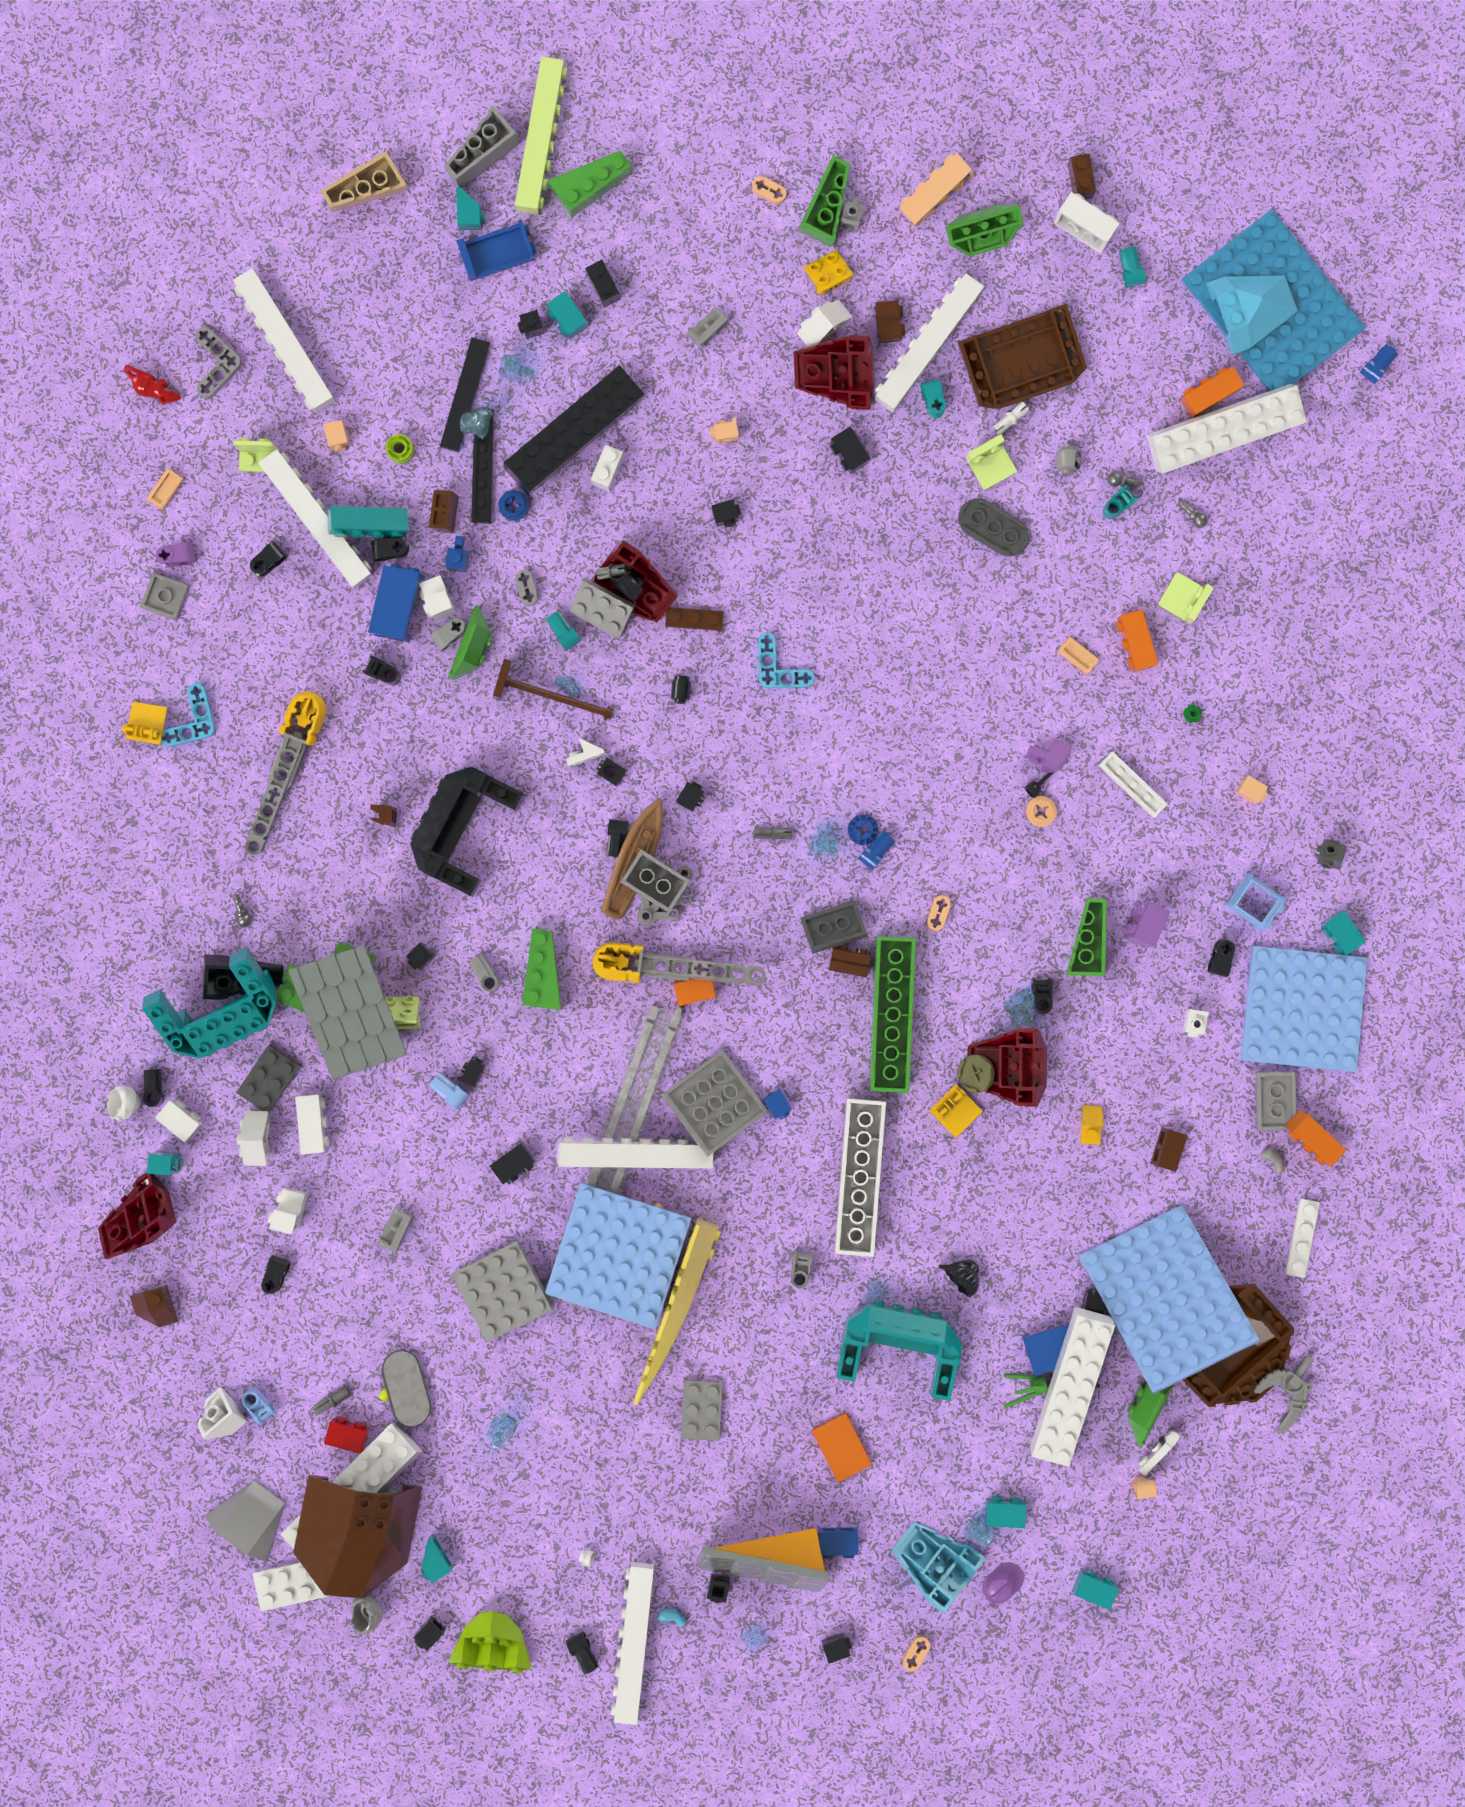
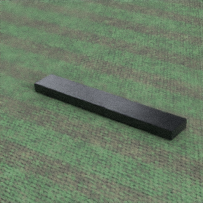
[440,337,490,453]
[471,409,494,524]

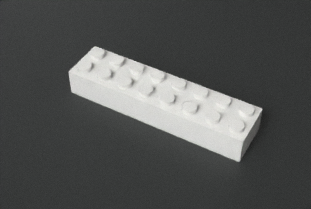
[1146,384,1307,473]
[834,1097,886,1257]
[1030,1307,1115,1467]
[280,1423,423,1550]

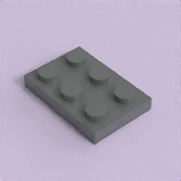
[801,901,867,954]
[236,1045,301,1113]

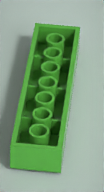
[869,936,916,1093]

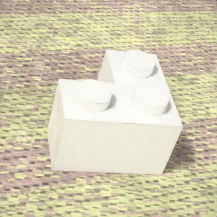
[797,300,852,347]
[418,575,456,622]
[237,1111,271,1166]
[268,1187,308,1234]

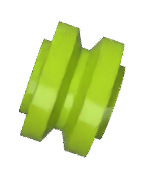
[386,434,415,464]

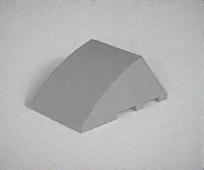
[205,1480,286,1562]

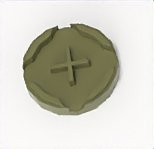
[957,1055,995,1093]

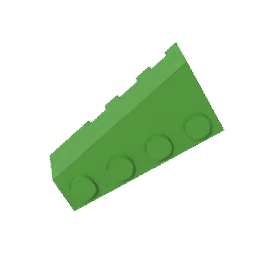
[1066,898,1107,976]
[522,928,562,1010]

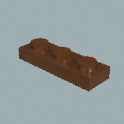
[665,607,723,631]

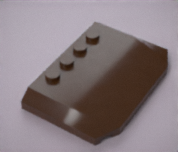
[957,303,1087,409]

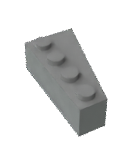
[444,105,519,188]

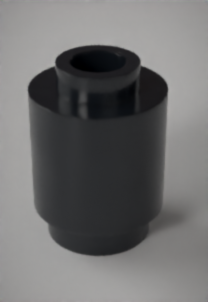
[671,675,691,704]

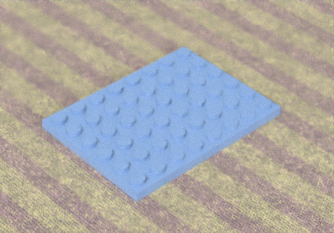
[1079,1205,1259,1394]

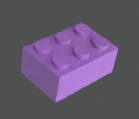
[1123,902,1171,947]

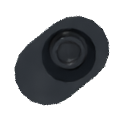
[610,574,643,604]

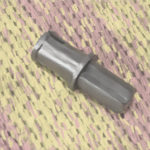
[595,563,631,580]
[754,826,792,841]
[313,1385,351,1415]

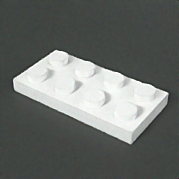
[253,1562,328,1611]

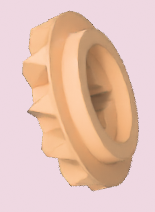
[1026,796,1057,827]

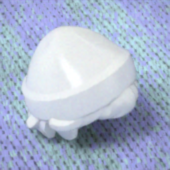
[107,1086,141,1121]

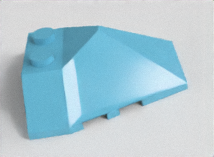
[1206,275,1298,355]
[892,1522,986,1614]

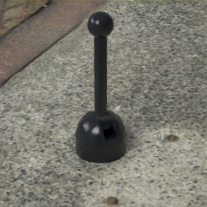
[1024,767,1063,798]

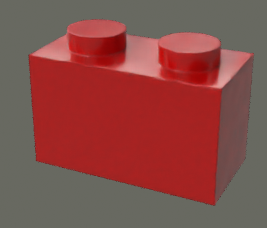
[324,1416,370,1454]

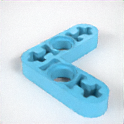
[758,632,815,689]
[161,683,215,747]

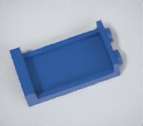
[456,219,537,282]
[368,564,425,643]
[1022,1323,1069,1376]

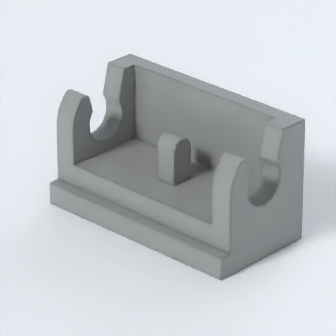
[686,307,728,349]
[378,1207,414,1253]

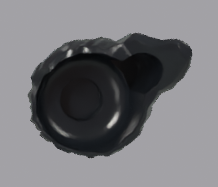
[939,1260,979,1297]

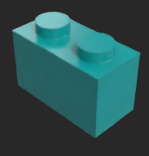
[546,291,588,339]
[1321,910,1366,955]
[147,1151,183,1175]
[985,1496,1027,1529]
[1072,1569,1119,1610]

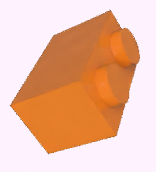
[673,973,716,1006]

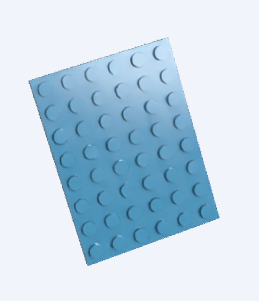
[1181,209,1366,391]

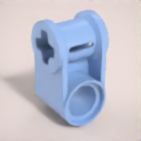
[241,1388,277,1426]

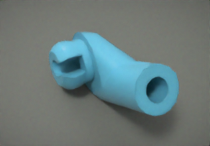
[657,1608,687,1627]

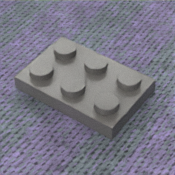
[569,578,635,639]
[1255,1072,1296,1131]
[681,1379,722,1441]

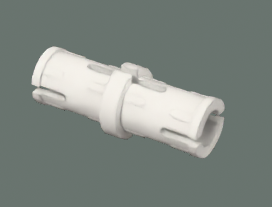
[993,402,1029,435]

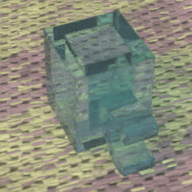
[498,354,535,382]
[809,823,837,856]
[486,1412,519,1451]
[963,1516,995,1548]

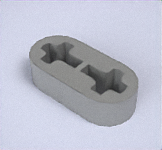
[515,570,538,607]

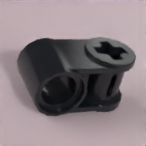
[371,538,409,561]
[250,541,287,577]
[362,655,401,685]
[1207,939,1235,977]
[1031,977,1053,1014]
[261,1255,291,1294]

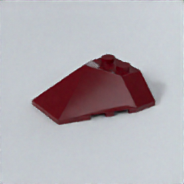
[793,335,875,410]
[591,540,678,622]
[968,1028,1047,1107]
[98,1172,176,1260]

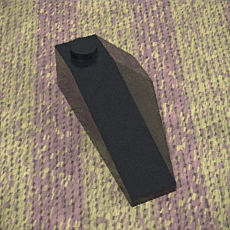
[203,954,284,1000]

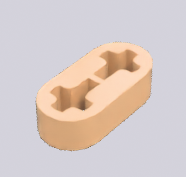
[752,176,786,205]
[927,895,951,931]
[903,1635,930,1671]

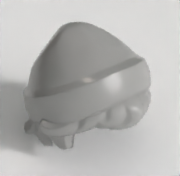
[350,1596,383,1634]

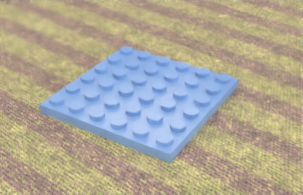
[1240,946,1367,1072]
[545,1182,691,1329]

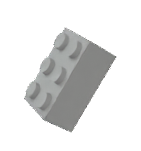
[621,850,690,913]

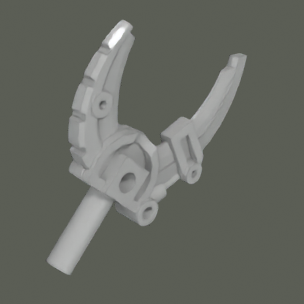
[1254,1355,1314,1434]

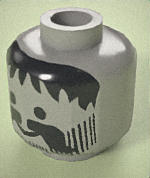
[1056,446,1081,475]

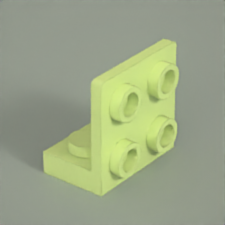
[965,434,1017,490]
[233,438,279,473]
[1158,572,1214,624]

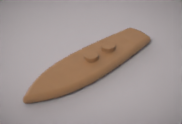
[601,798,663,919]

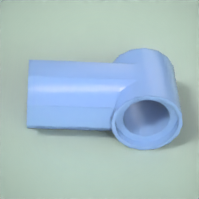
[429,1073,470,1110]

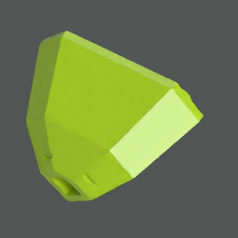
[449,1611,531,1674]

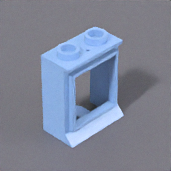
[1223,873,1286,931]

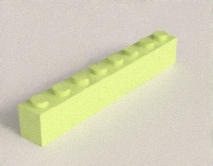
[515,56,568,215]

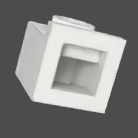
[1183,1009,1209,1038]

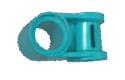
[920,379,946,418]
[1102,484,1139,520]

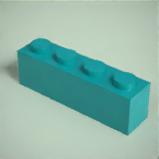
[327,506,408,539]

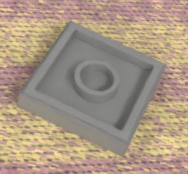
[140,572,190,621]

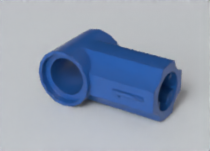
[1360,344,1398,384]
[858,831,895,870]

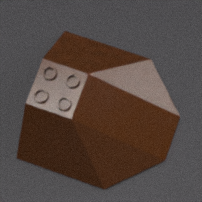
[1183,1284,1294,1407]
[293,1475,422,1598]

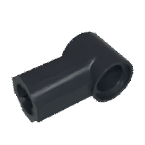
[606,819,629,858]
[143,1069,164,1107]
[566,1631,599,1674]

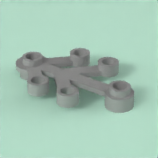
[637,866,693,926]

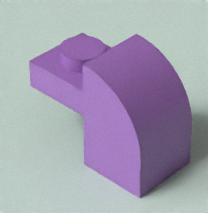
[1026,739,1072,773]

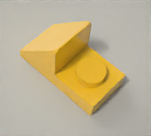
[1080,1105,1104,1145]

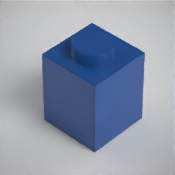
[763,1089,791,1120]

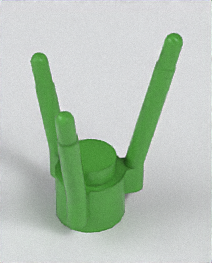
[1003,1374,1047,1408]

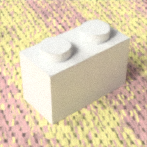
[591,445,624,491]
[155,1099,203,1143]

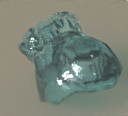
[460,407,493,439]
[1004,989,1034,1026]

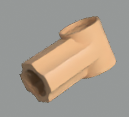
[1132,1475,1157,1499]

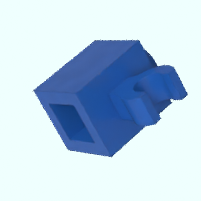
[445,536,469,573]

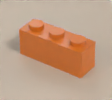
[1180,366,1245,418]
[1116,609,1159,673]
[1285,1110,1346,1168]

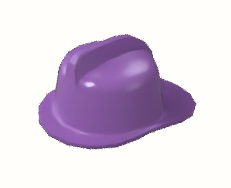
[982,1562,1024,1604]

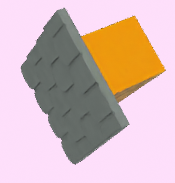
[288,945,408,1080]
[697,1528,830,1592]

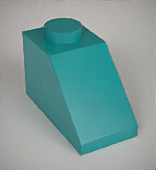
[456,187,485,230]
[421,1534,453,1584]

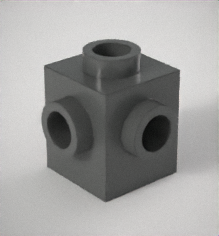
[1315,840,1347,870]

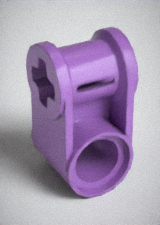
[156,542,195,567]

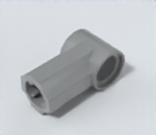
[469,954,501,992]

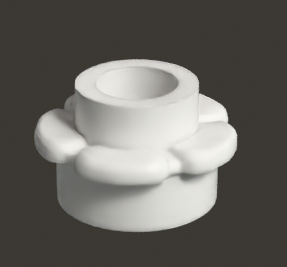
[579,1548,595,1567]

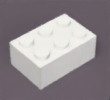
[1054,192,1120,253]

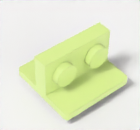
[385,996,420,1029]

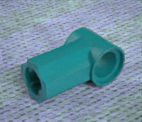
[1119,247,1146,288]
[546,611,582,651]

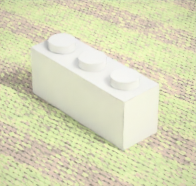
[295,1094,330,1155]

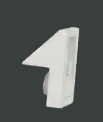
[566,738,605,767]

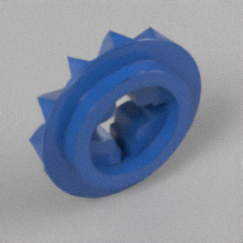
[498,490,529,521]
[848,815,878,845]

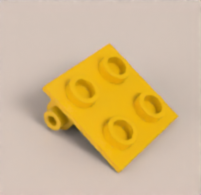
[803,250,854,295]
[121,701,168,745]
[929,1084,983,1138]

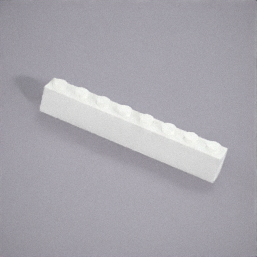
[233,268,336,413]
[874,273,984,413]
[258,449,372,589]
[557,1137,713,1169]
[611,1562,654,1725]

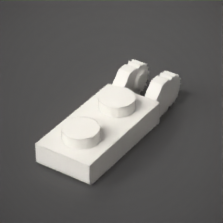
[1137,1430,1179,1476]

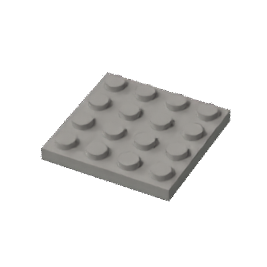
[661,1050,769,1157]
[451,1240,554,1343]

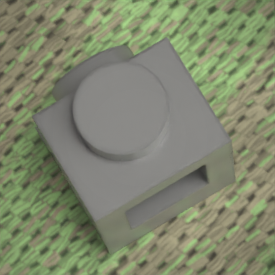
[839,199,864,232]

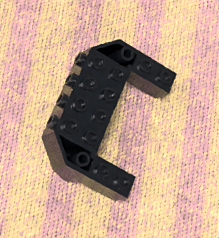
[410,767,525,897]

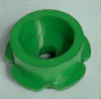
[1183,704,1202,723]

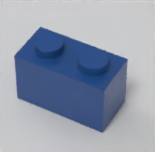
[818,1527,858,1559]

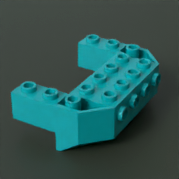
[142,948,277,1059]
[835,1300,962,1401]

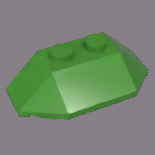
[946,205,1023,257]
[448,605,493,680]
[1127,1381,1174,1447]

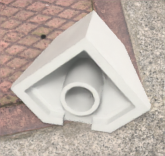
[197,1387,247,1440]

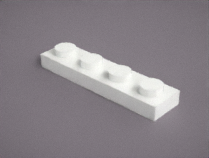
[1098,751,1168,818]
[1285,1198,1320,1278]

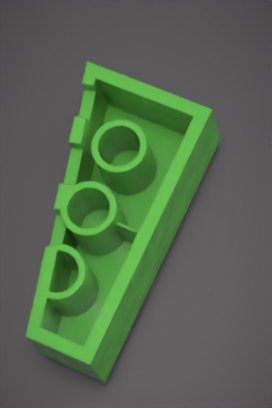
[547,151,632,218]
[798,155,850,247]

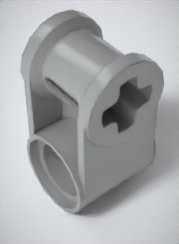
[430,618,467,652]
[791,1249,813,1288]

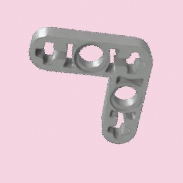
[195,327,242,399]

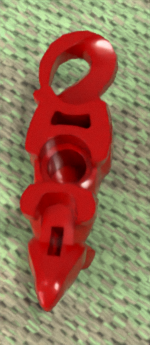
[123,365,181,405]

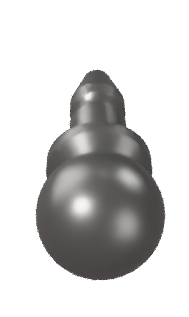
[1107,471,1144,487]
[1178,500,1208,528]
[233,893,252,928]

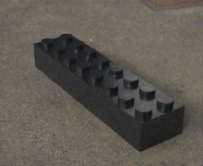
[503,365,645,496]

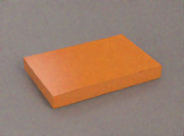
[811,1412,872,1482]

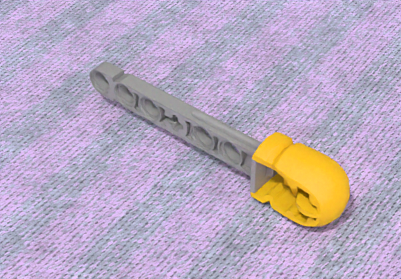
[245,691,326,855]
[592,942,766,986]

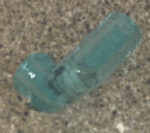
[555,676,580,698]

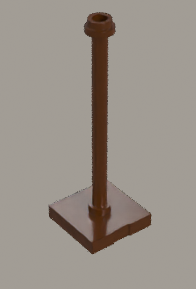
[492,659,614,720]

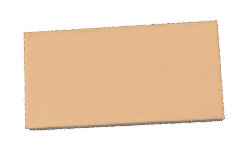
[147,468,185,511]
[1057,636,1100,675]

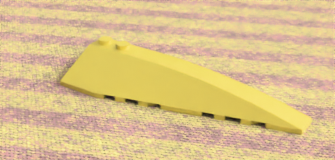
[633,1218,721,1405]

